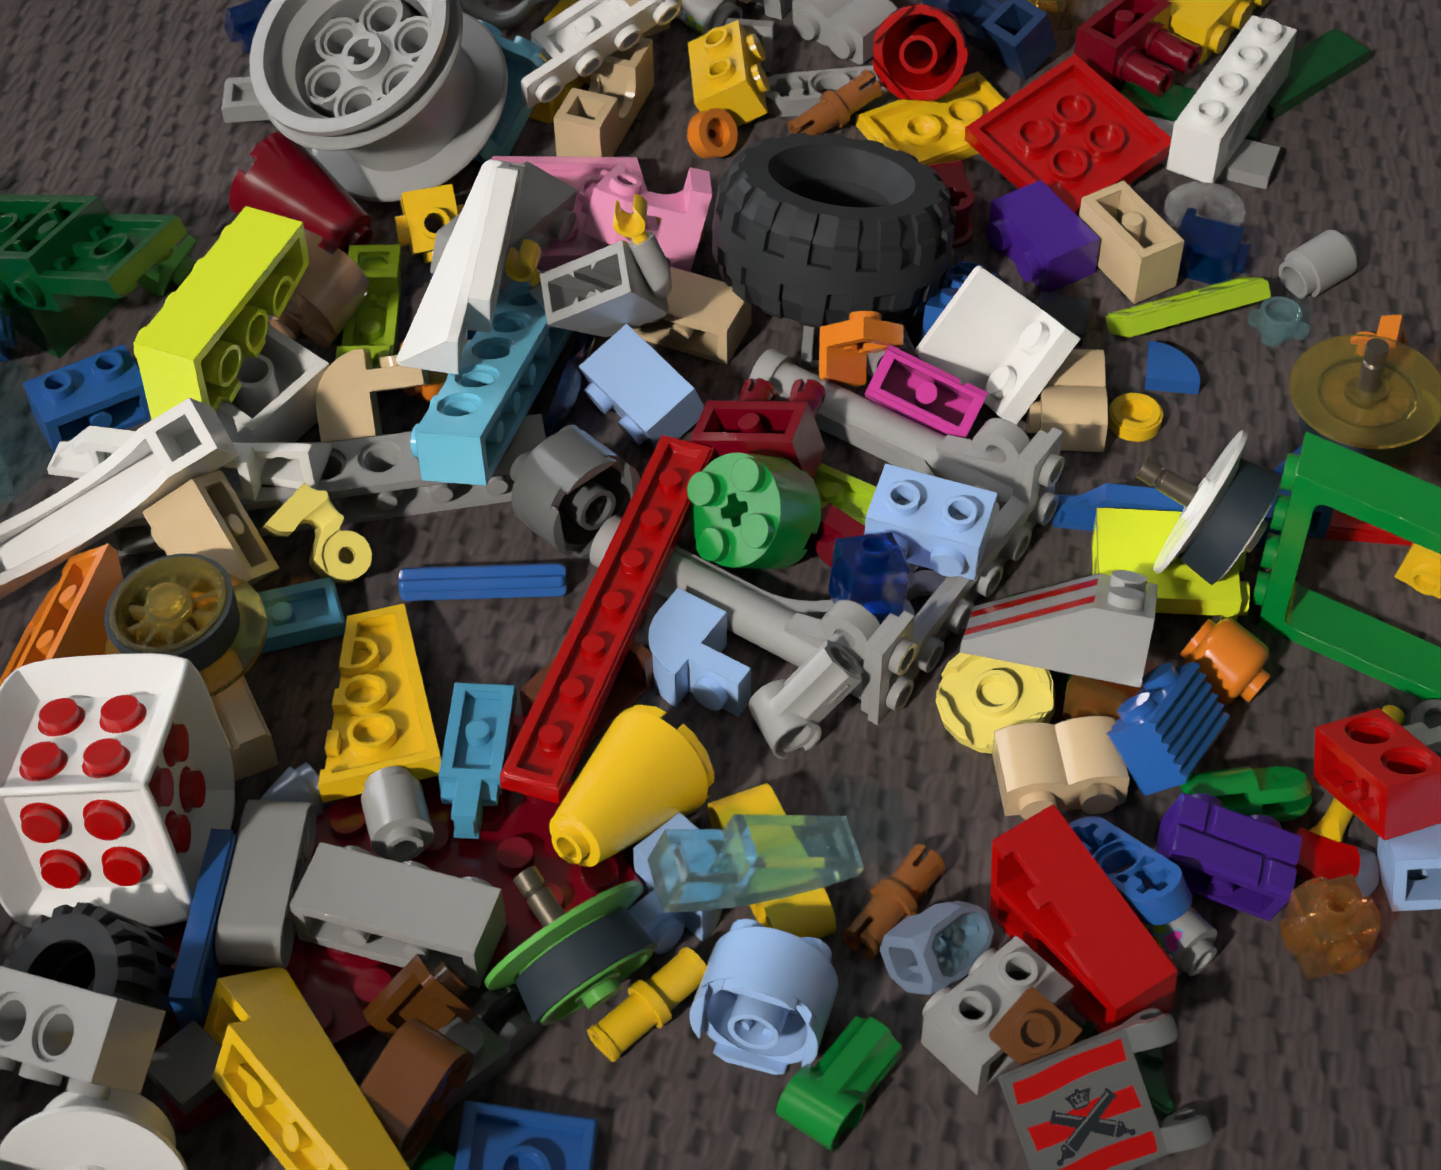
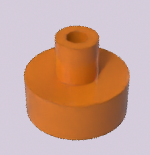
[687,108,738,159]

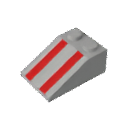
[960,570,1158,688]

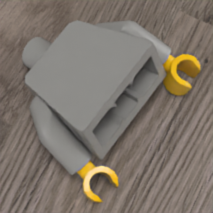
[505,194,672,337]

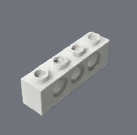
[1167,15,1297,185]

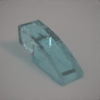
[647,814,864,913]

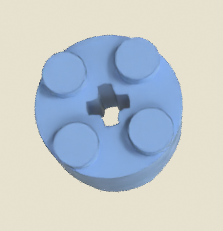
[689,919,838,1075]

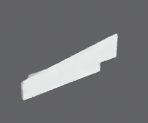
[396,159,526,375]

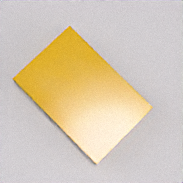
[856,71,1005,165]

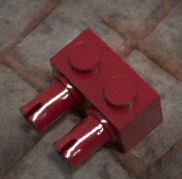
[1074,0,1202,97]
[690,378,826,480]

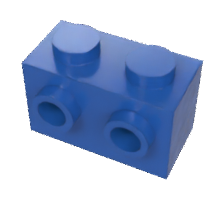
[23,344,151,453]

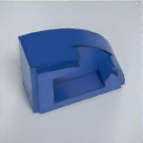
[1145,341,1200,395]

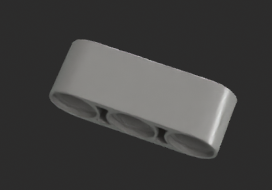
[215,799,316,968]

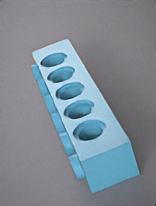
[410,271,573,486]

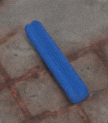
[398,563,567,601]

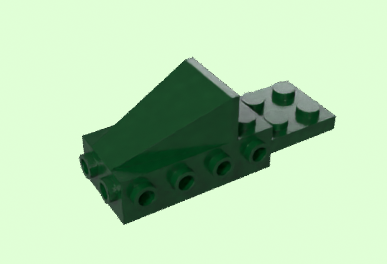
[0,194,188,359]

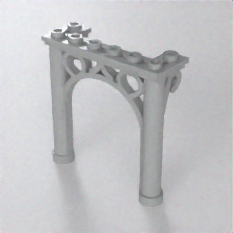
[590,348,1065,725]

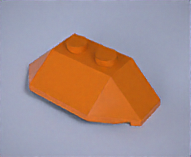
[0,543,136,686]

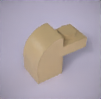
[316,348,430,443]

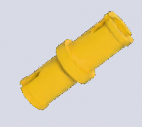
[587,947,707,1062]

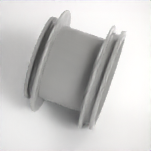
[249,0,508,202]

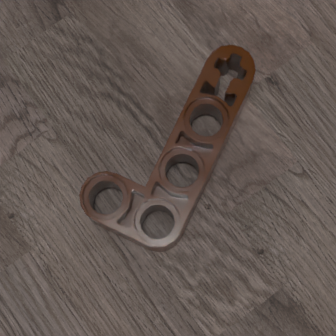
[360,1018,474,1169]

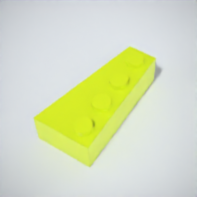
[133,206,309,420]

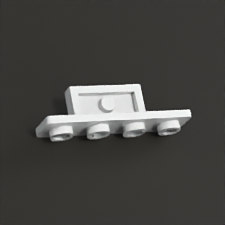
[521,0,682,109]

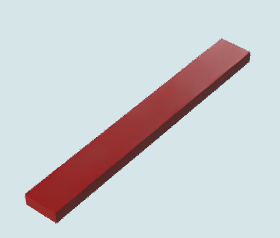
[499,435,715,804]

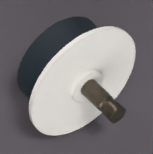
[1135,430,1282,585]

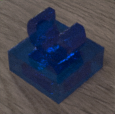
[224,0,271,55]

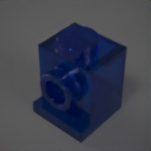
[1177,207,1252,285]

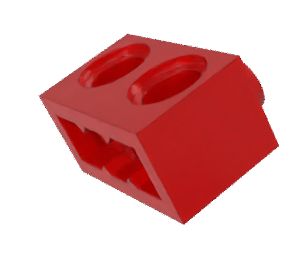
[1313,708,1441,841]

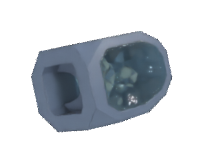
[880,901,994,995]

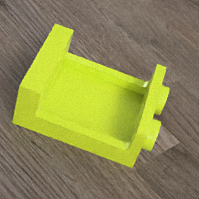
[1091,508,1250,622]

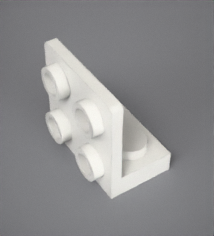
[915,266,1080,425]

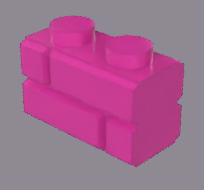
[865,344,988,438]

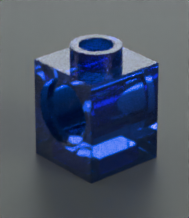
[828,532,910,625]

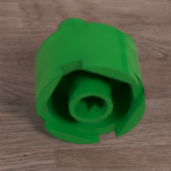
[687,453,821,569]

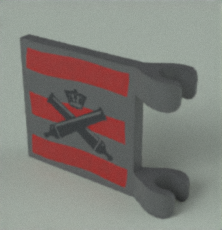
[998,1008,1213,1170]

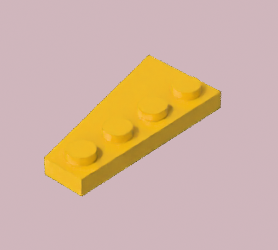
[318,603,441,803]

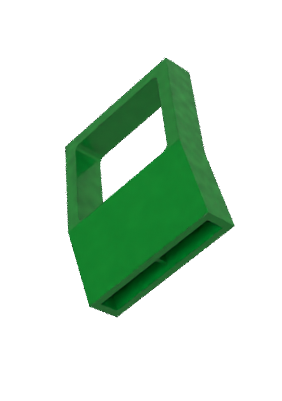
[1251,431,1441,701]

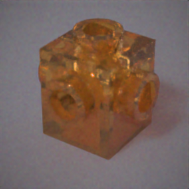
[1280,874,1381,980]

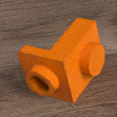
[819,311,904,387]

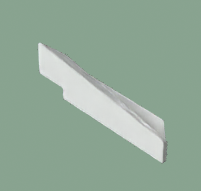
[47,426,332,501]

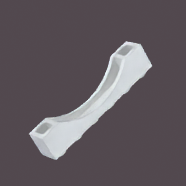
[0,398,240,600]

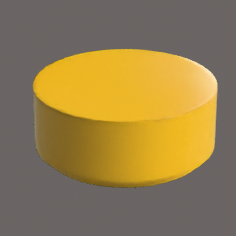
[1108,393,1163,442]

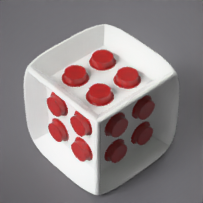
[0,653,235,928]

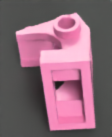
[581,162,712,272]

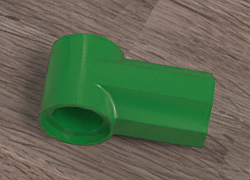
[776,1016,902,1152]

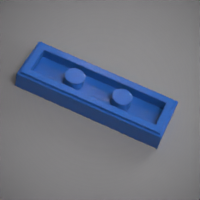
[168,829,237,1030]

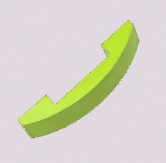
[335,244,401,369]

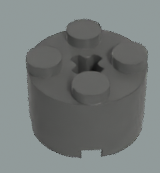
[510,425,641,559]

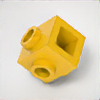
[395,184,465,263]

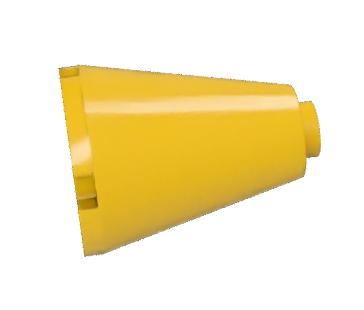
[549,705,714,867]

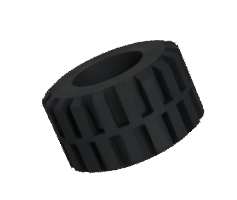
[3,902,177,1051]

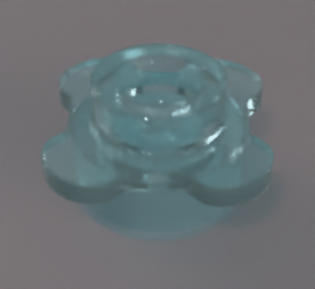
[1247,297,1309,347]

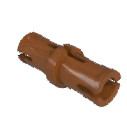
[787,69,883,135]
[841,844,946,961]

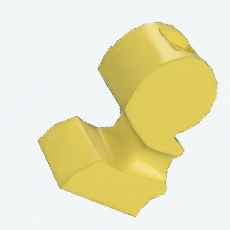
[260,482,372,584]

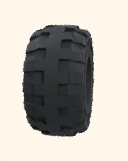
[711,133,956,328]

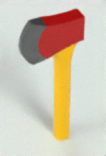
[1295,705,1405,910]

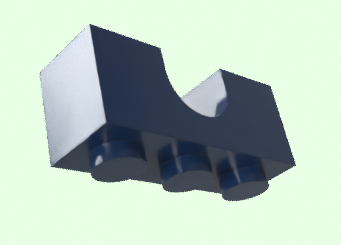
[922,0,1058,80]

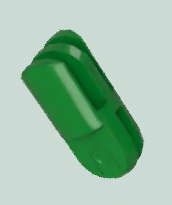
[1179,766,1312,822]

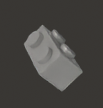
[921,936,1074,1095]

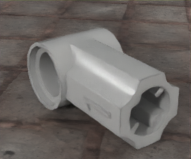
[748,640,864,759]

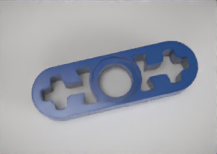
[1069,816,1192,925]

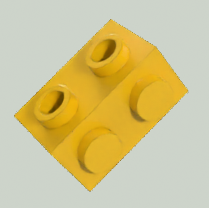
[688,20,770,127]

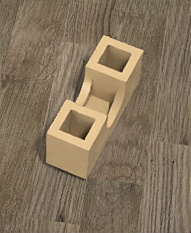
[554,37,654,157]

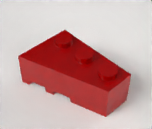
[990,804,1177,1034]

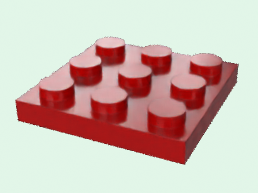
[964,54,1172,217]

